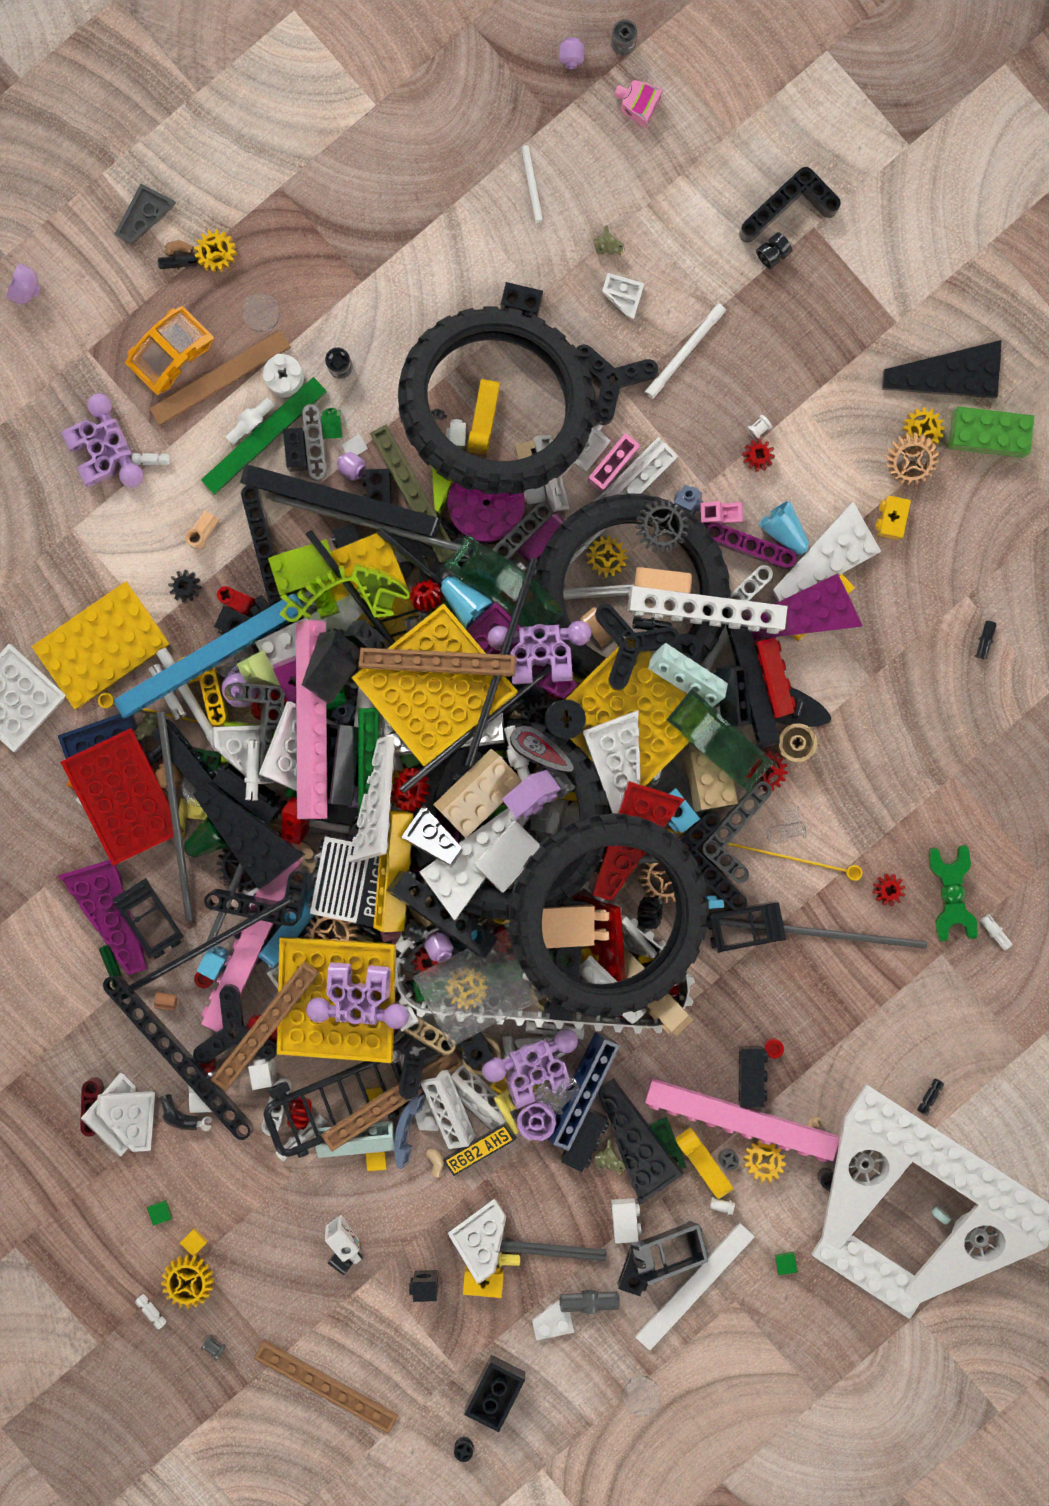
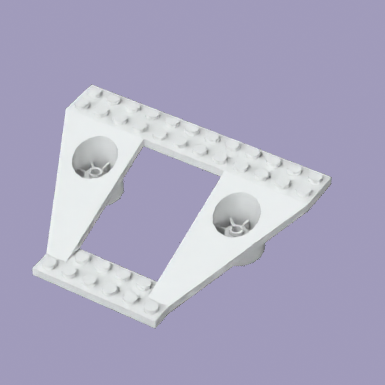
[811,1084,1049,1319]

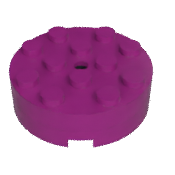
[448,482,525,544]

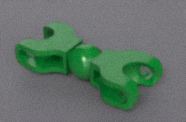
[928,845,978,942]

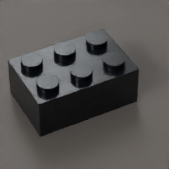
[464,1354,525,1432]

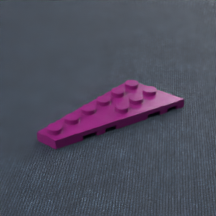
[747,573,863,640]
[467,602,578,699]
[58,860,148,975]

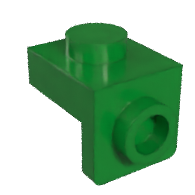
[321,408,343,439]

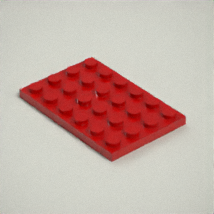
[60,728,184,866]

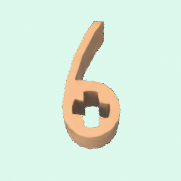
[579,607,612,647]

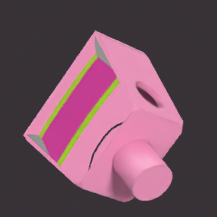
[614,80,663,129]

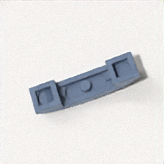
[394,1091,426,1169]

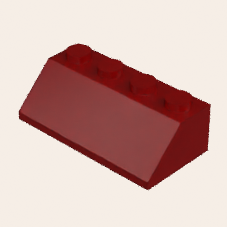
[754,637,796,718]

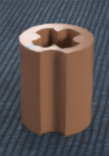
[154,992,178,1011]

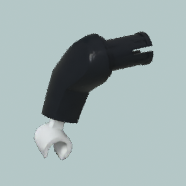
[159,1094,212,1131]

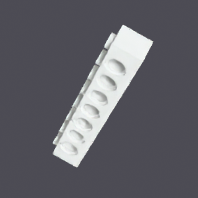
[627,586,787,634]

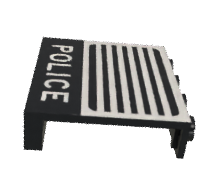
[308,835,379,927]

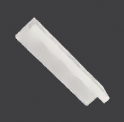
[451,1064,519,1130]
[420,1070,476,1149]

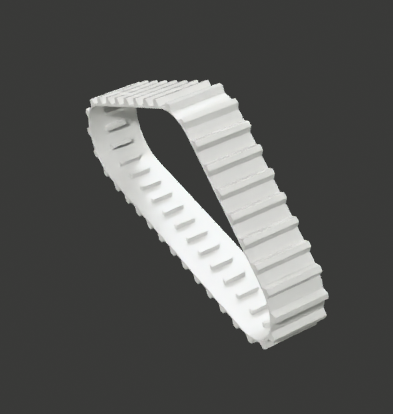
[395,881,695,1034]

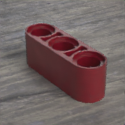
[80,1077,104,1137]

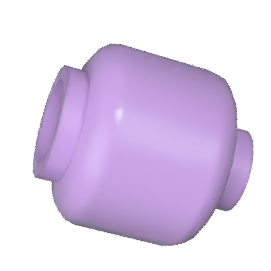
[559,37,584,69]
[337,452,366,481]
[424,932,453,962]

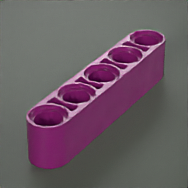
[707,523,796,569]

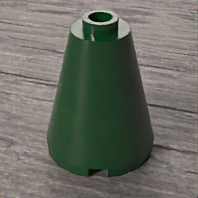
[184,816,228,858]

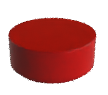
[194,972,214,989]
[764,1038,784,1059]

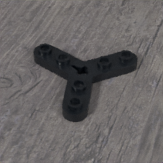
[577,344,658,425]
[390,534,475,584]
[595,604,680,691]
[193,984,277,1064]
[393,1027,457,1100]

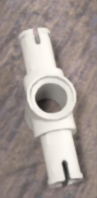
[226,397,275,445]
[504,725,531,781]

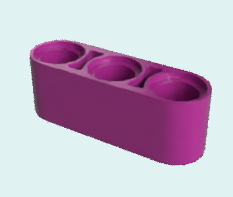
[518,512,565,562]

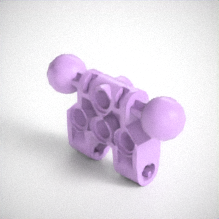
[61,393,144,488]
[487,621,592,684]
[306,962,409,1029]
[482,1029,578,1109]

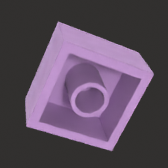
[502,770,561,818]

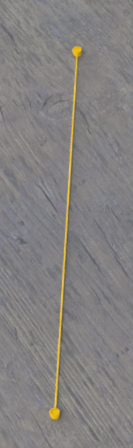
[98,693,863,881]

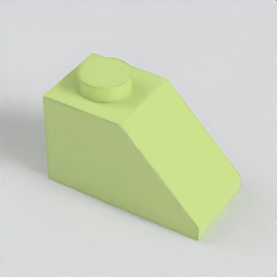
[237,650,280,687]

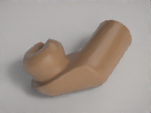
[164,240,194,256]

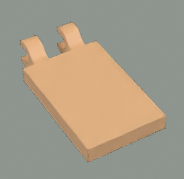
[542,905,609,948]

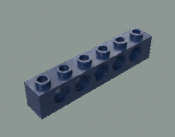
[547,1032,620,1151]

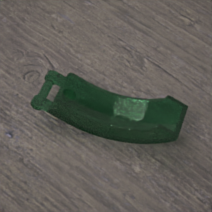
[445,535,563,639]
[666,689,775,793]

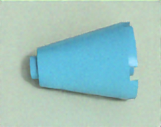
[758,501,809,555]
[441,576,493,630]

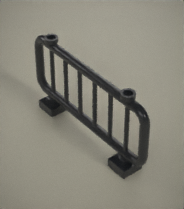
[263,1061,409,1158]

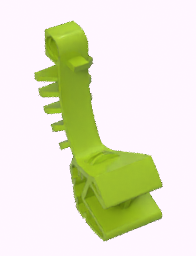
[279,563,410,622]

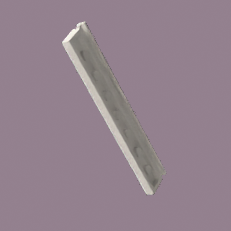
[569,437,678,565]

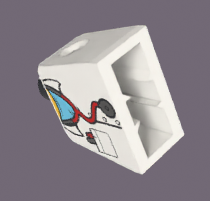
[325,1215,363,1264]

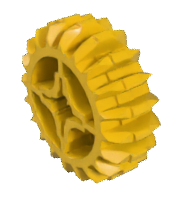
[161,1254,214,1309]

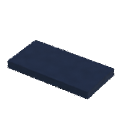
[58,714,144,759]

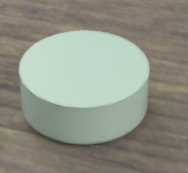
[932,1206,952,1225]

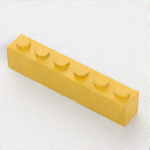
[374,810,414,932]

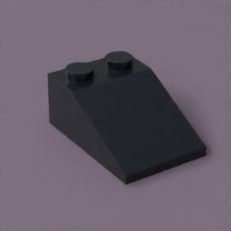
[301,631,360,704]

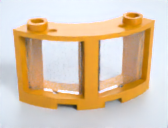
[125,306,215,395]

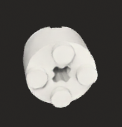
[263,354,304,398]

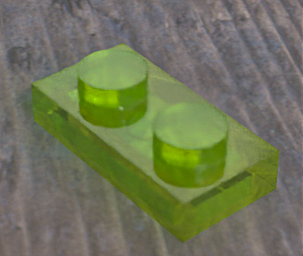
[311,575,340,619]

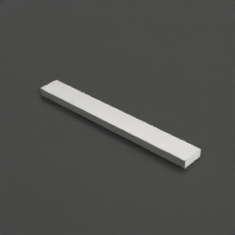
[635,1222,755,1350]

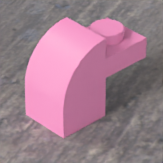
[701,501,744,525]

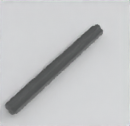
[500,1240,606,1261]

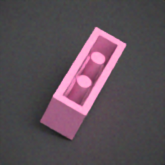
[588,433,640,493]

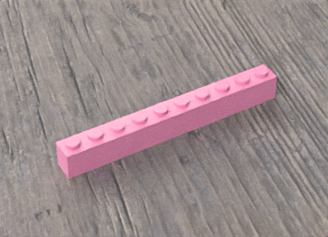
[296,620,327,819]
[201,858,304,1032]
[645,1078,840,1162]

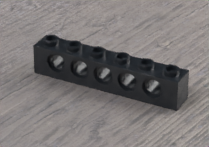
[386,870,498,958]
[544,900,588,1022]

